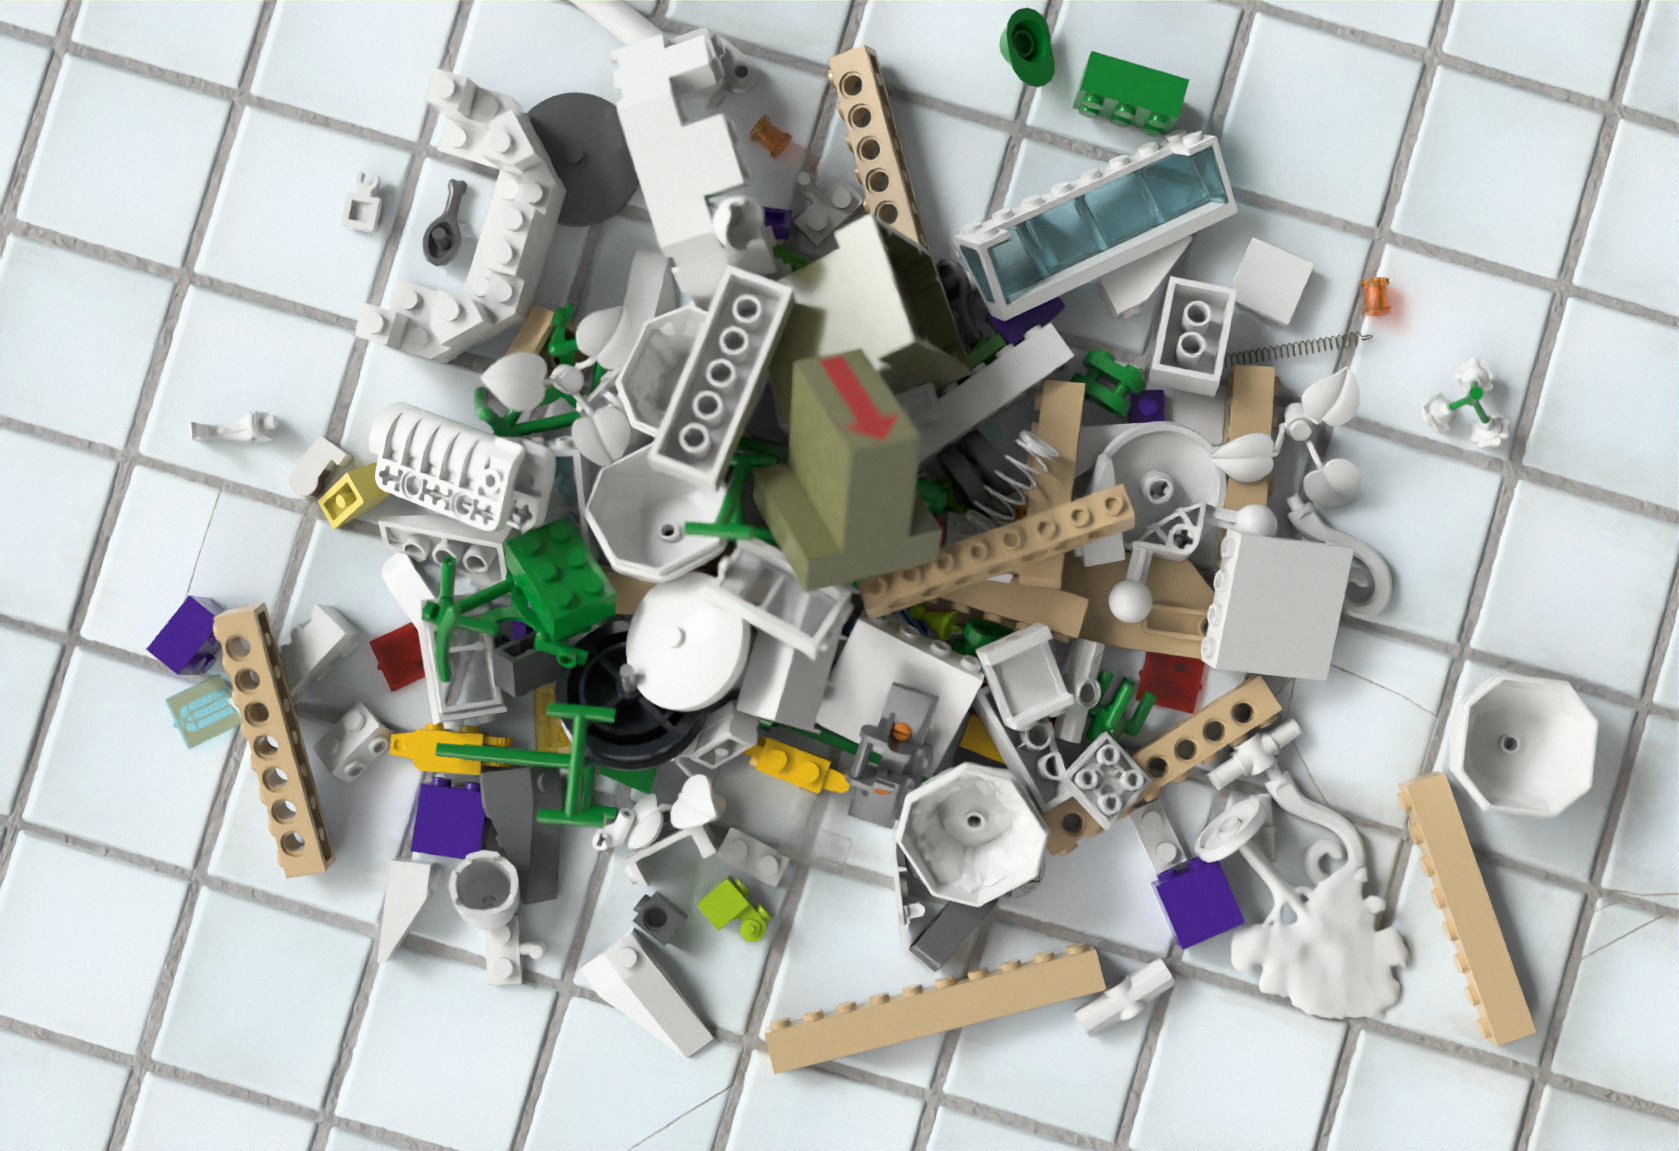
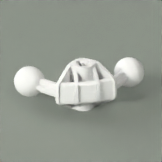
[1109,500,1278,623]

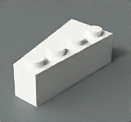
[228,604,361,715]
[971,685,1072,814]

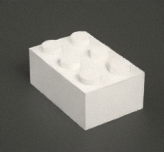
[1147,276,1237,397]

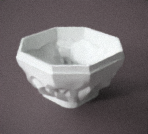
[615,305,770,438]
[895,762,1051,907]

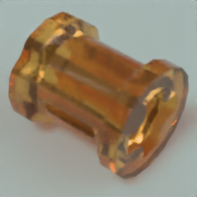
[748,114,793,159]
[1359,277,1392,316]

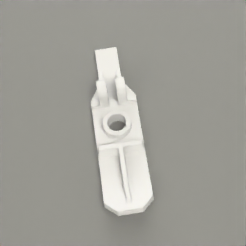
[381,553,470,670]
[890,819,925,957]

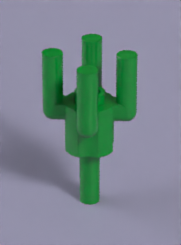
[1085,669,1158,744]

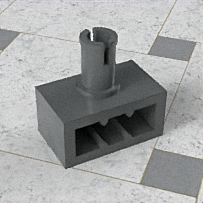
[492,631,568,698]

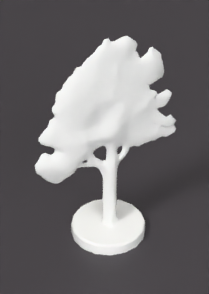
[1194,798,1408,1020]

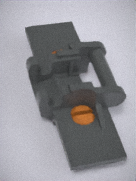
[845,682,939,829]

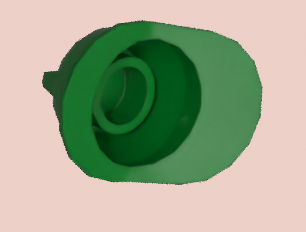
[999,7,1055,88]

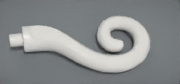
[1286,493,1392,618]
[1264,762,1366,886]

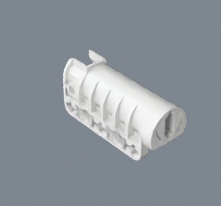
[369,402,556,531]

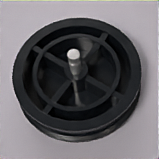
[555,620,708,771]

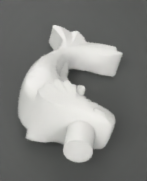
[189,410,278,443]

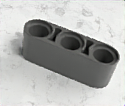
[909,897,999,972]

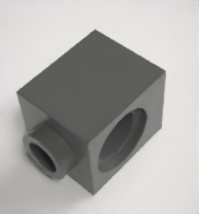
[633,891,688,947]

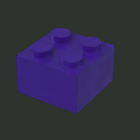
[146,595,225,675]

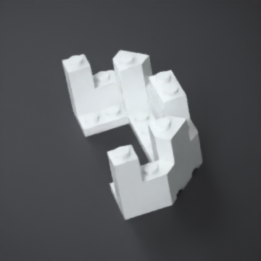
[610,27,793,312]
[354,67,567,364]

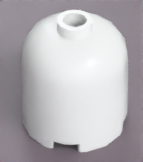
[448,850,521,930]

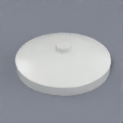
[1102,421,1227,551]
[626,572,750,711]

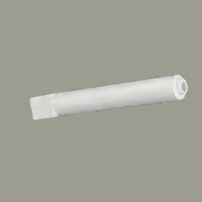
[569,0,728,109]

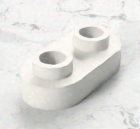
[720,37,759,93]

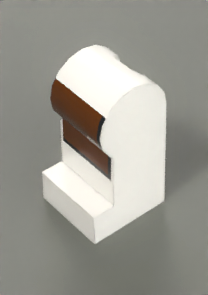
[289,434,353,498]

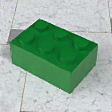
[1072,51,1189,137]
[506,515,617,642]

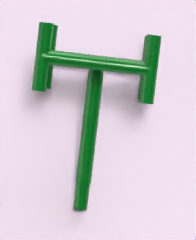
[684,452,780,607]
[436,702,617,828]

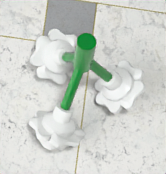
[1421,357,1511,449]

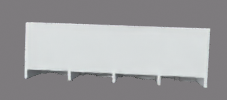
[736,551,860,734]

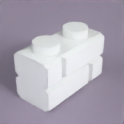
[689,700,760,769]

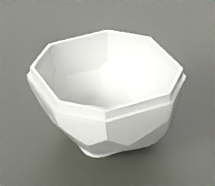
[583,442,730,583]
[1449,673,1599,819]

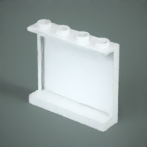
[1201,528,1354,681]
[815,606,985,779]

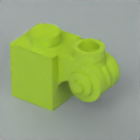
[696,875,773,942]

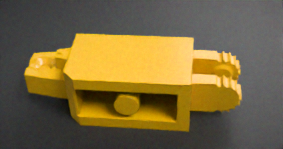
[390,723,513,775]
[743,735,851,794]

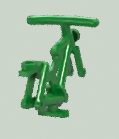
[473,301,610,479]
[421,556,592,683]

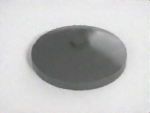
[527,92,640,227]

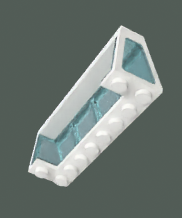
[953,129,1238,321]

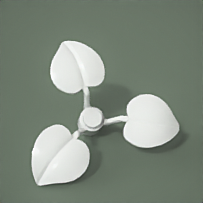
[481,306,634,466]
[1212,366,1362,507]
[626,732,726,850]

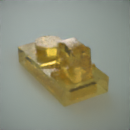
[533,685,571,753]

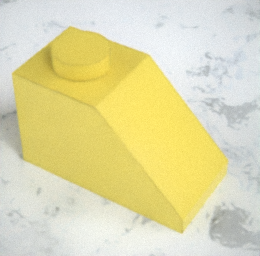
[317,462,391,529]

